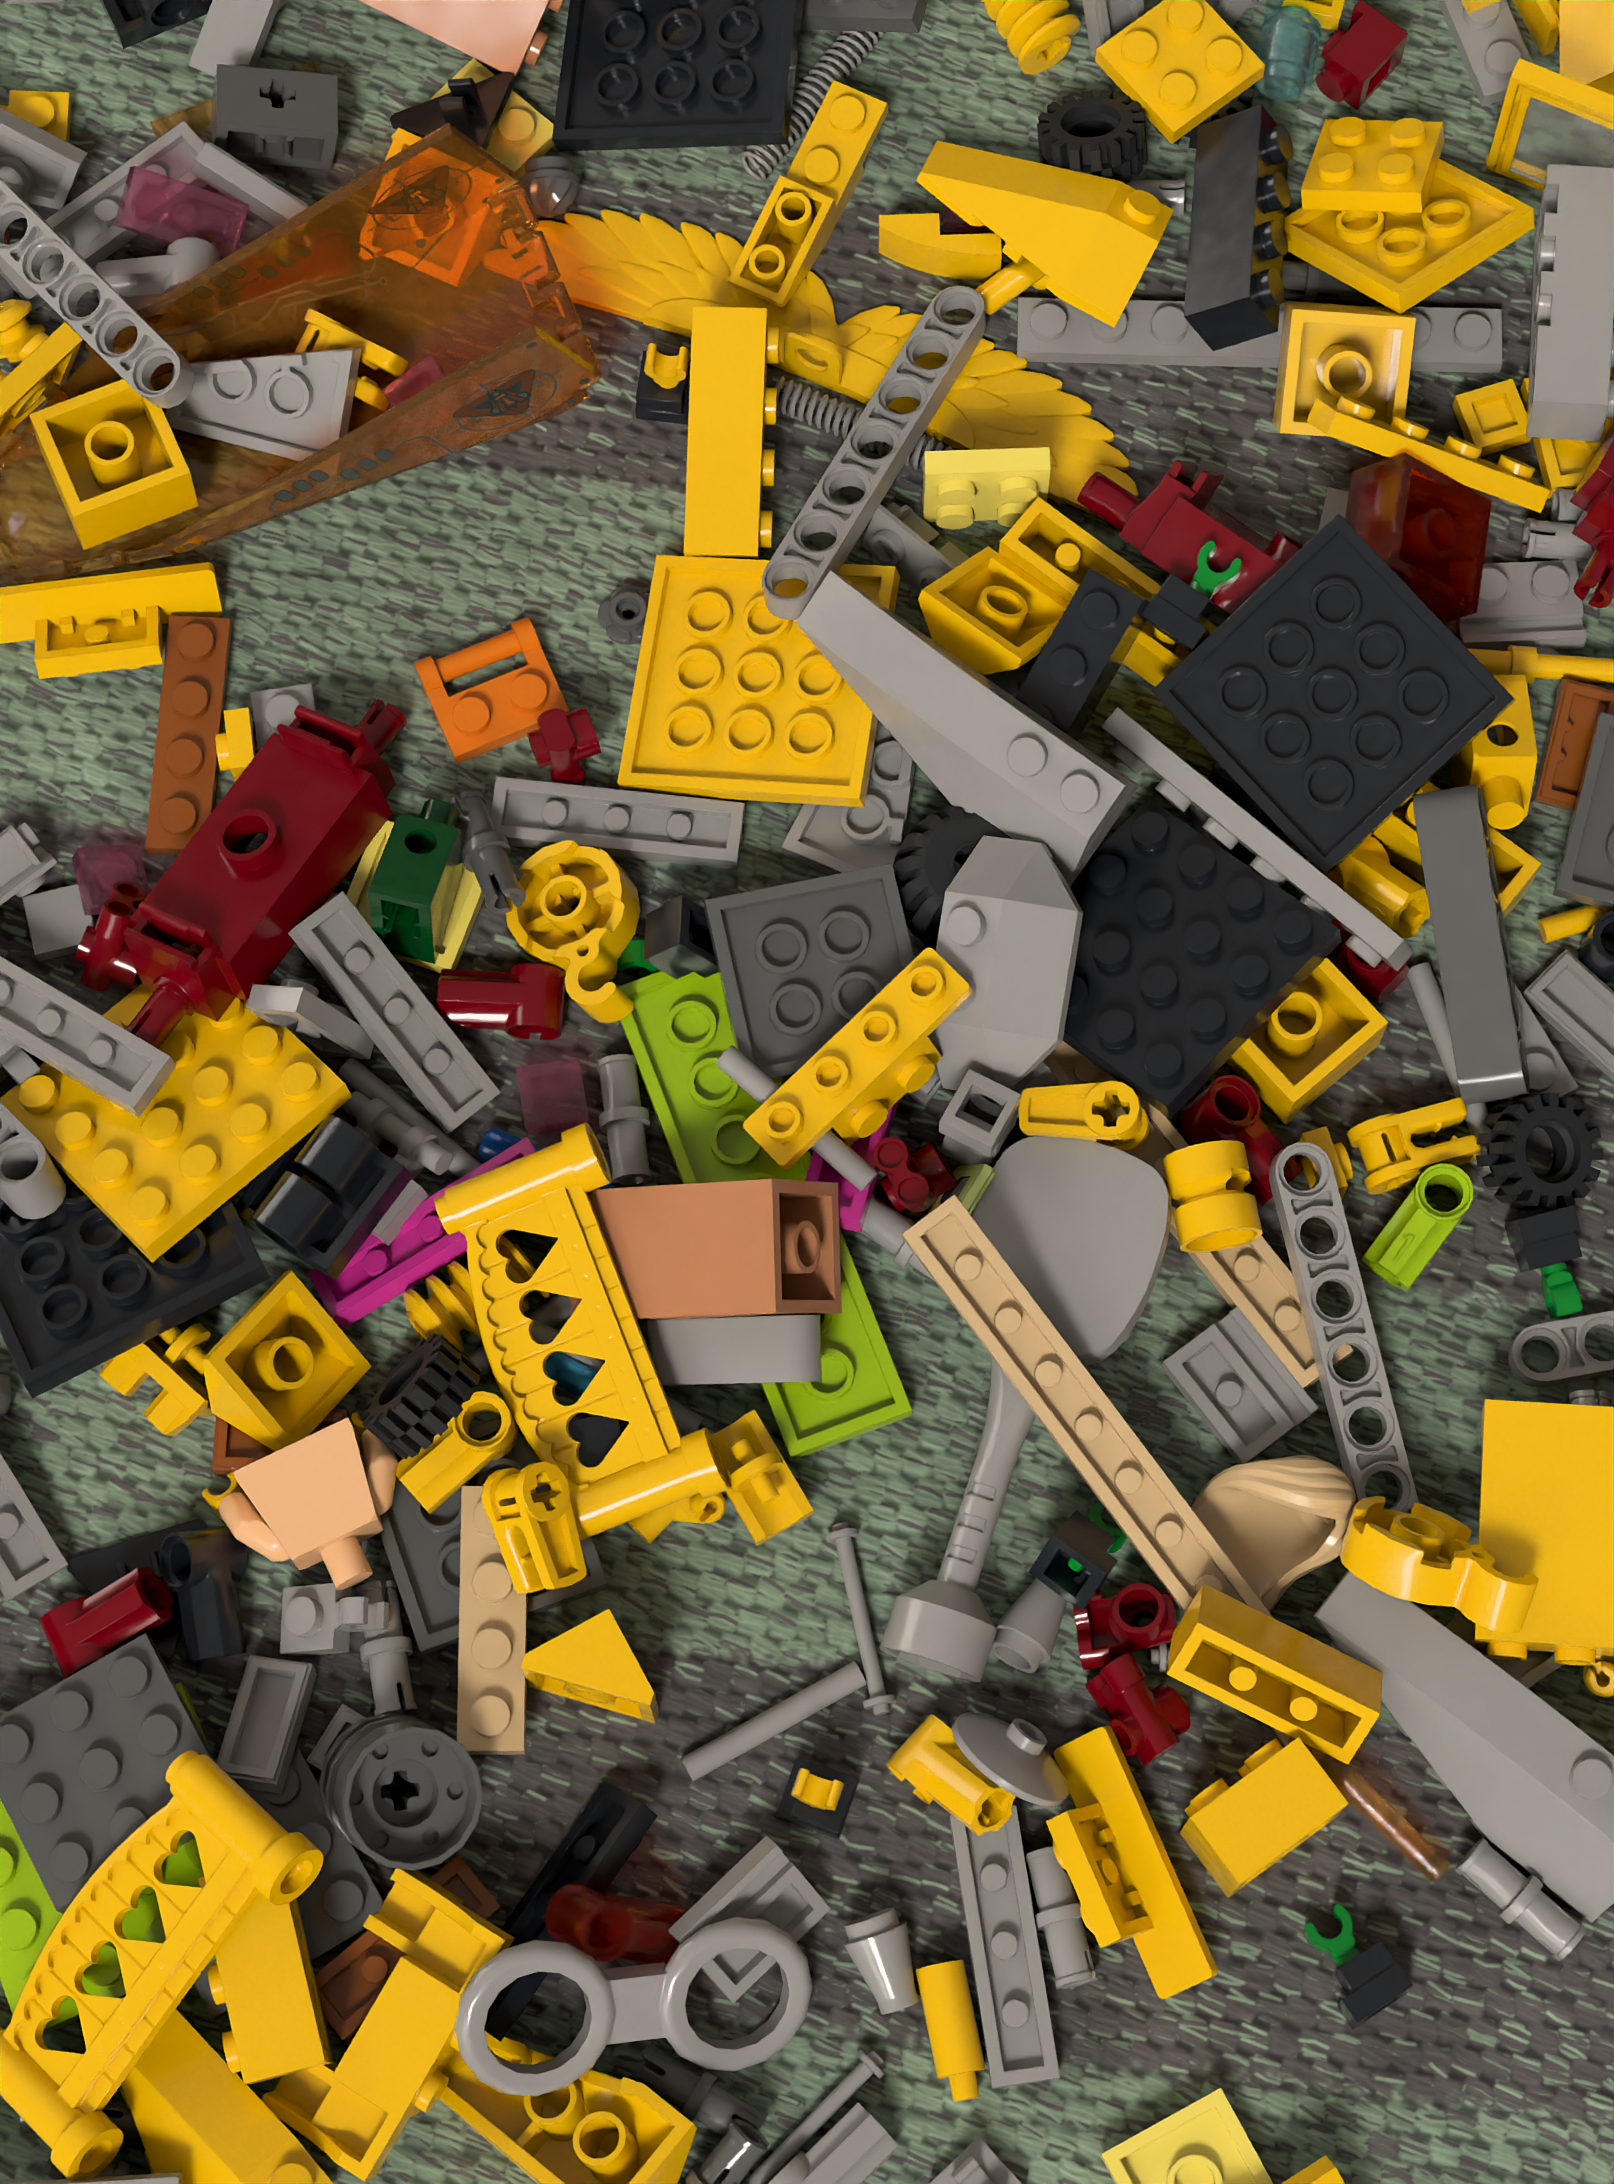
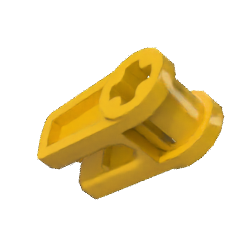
[287,309,409,412]
[1019,1080,1150,1154]
[1347,1097,1483,1195]
[481,1462,587,1594]

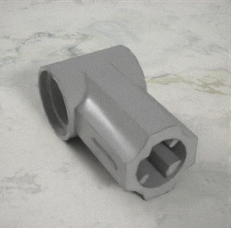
[96,237,220,319]
[768,2103,899,2184]

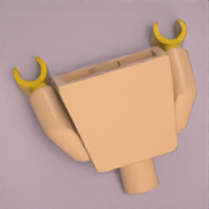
[202,1411,398,1590]

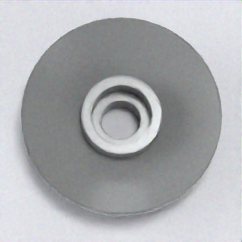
[952,1712,1069,1807]

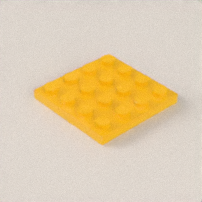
[617,555,900,808]
[0,947,352,1263]

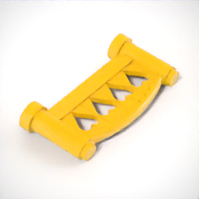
[434,1122,731,1541]
[0,1750,324,2181]

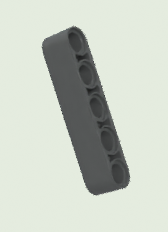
[1413,784,1530,1105]

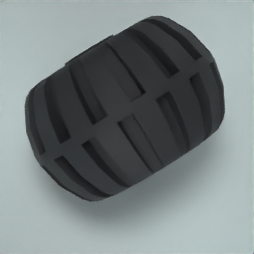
[893,806,1012,951]

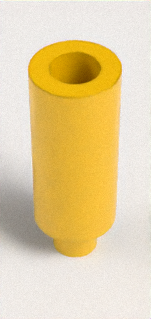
[916,1960,986,2102]

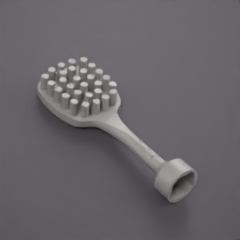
[880,1136,1171,1682]

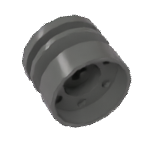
[319,1713,483,1871]

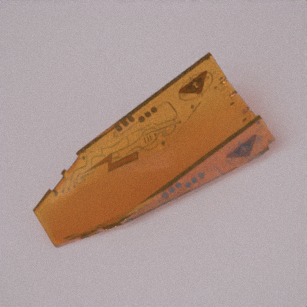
[0,123,603,586]

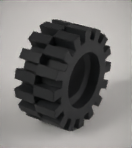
[1037,90,1148,184]
[1476,1093,1603,1211]
[361,1333,481,1459]

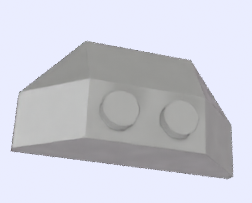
[929,835,1083,1090]

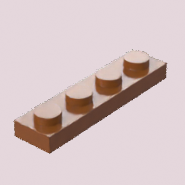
[145,615,233,856]

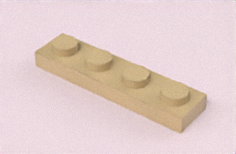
[457,1486,528,1755]

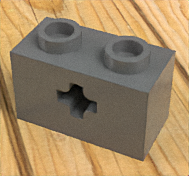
[212,64,338,170]

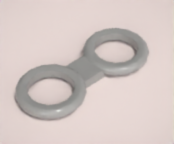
[455,1917,813,2096]

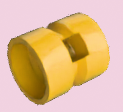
[1162,1140,1263,1253]

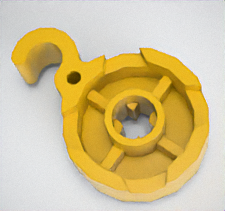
[506,840,641,1023]
[1339,1496,1539,1634]

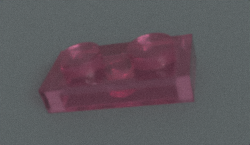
[114,165,249,263]

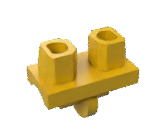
[99,1323,213,1437]
[711,1409,814,1546]

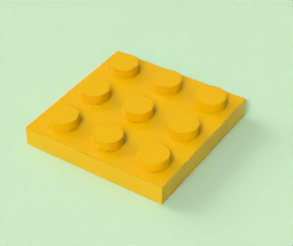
[1284,159,1535,314]

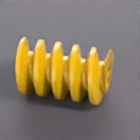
[980,0,1081,75]
[403,1235,550,1352]

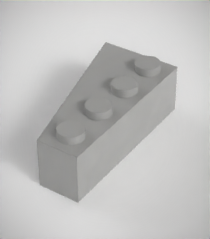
[1526,164,1614,442]

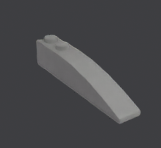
[796,570,1140,887]
[1313,1570,1614,1923]

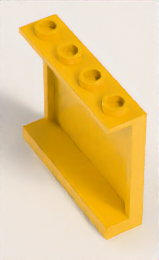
[1472,1399,1614,1666]

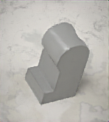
[939,1069,1021,1168]

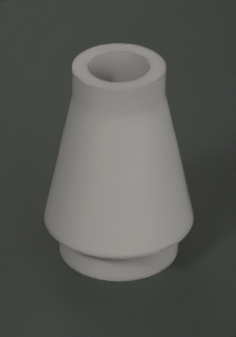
[991,1578,1068,1673]
[843,1907,920,2015]

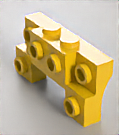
[261,1868,514,2182]

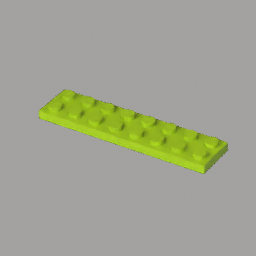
[618,971,912,1462]

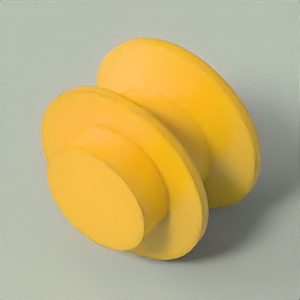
[0,299,45,363]

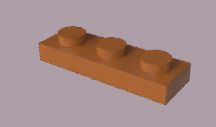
[314,1855,502,2042]

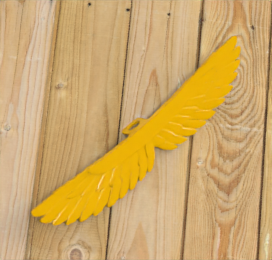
[484,209,1138,520]

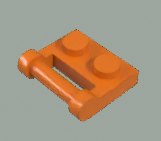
[413,616,570,765]

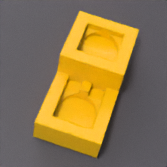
[878,213,1002,281]

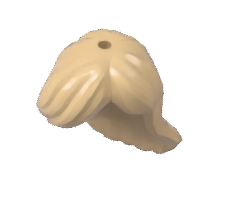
[1191,1455,1356,1613]

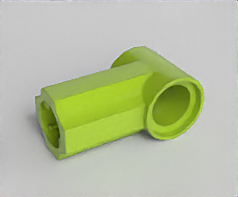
[1362,1163,1473,1293]

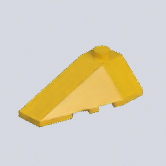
[916,140,1174,328]
[119,2009,333,2184]
[439,2031,697,2184]

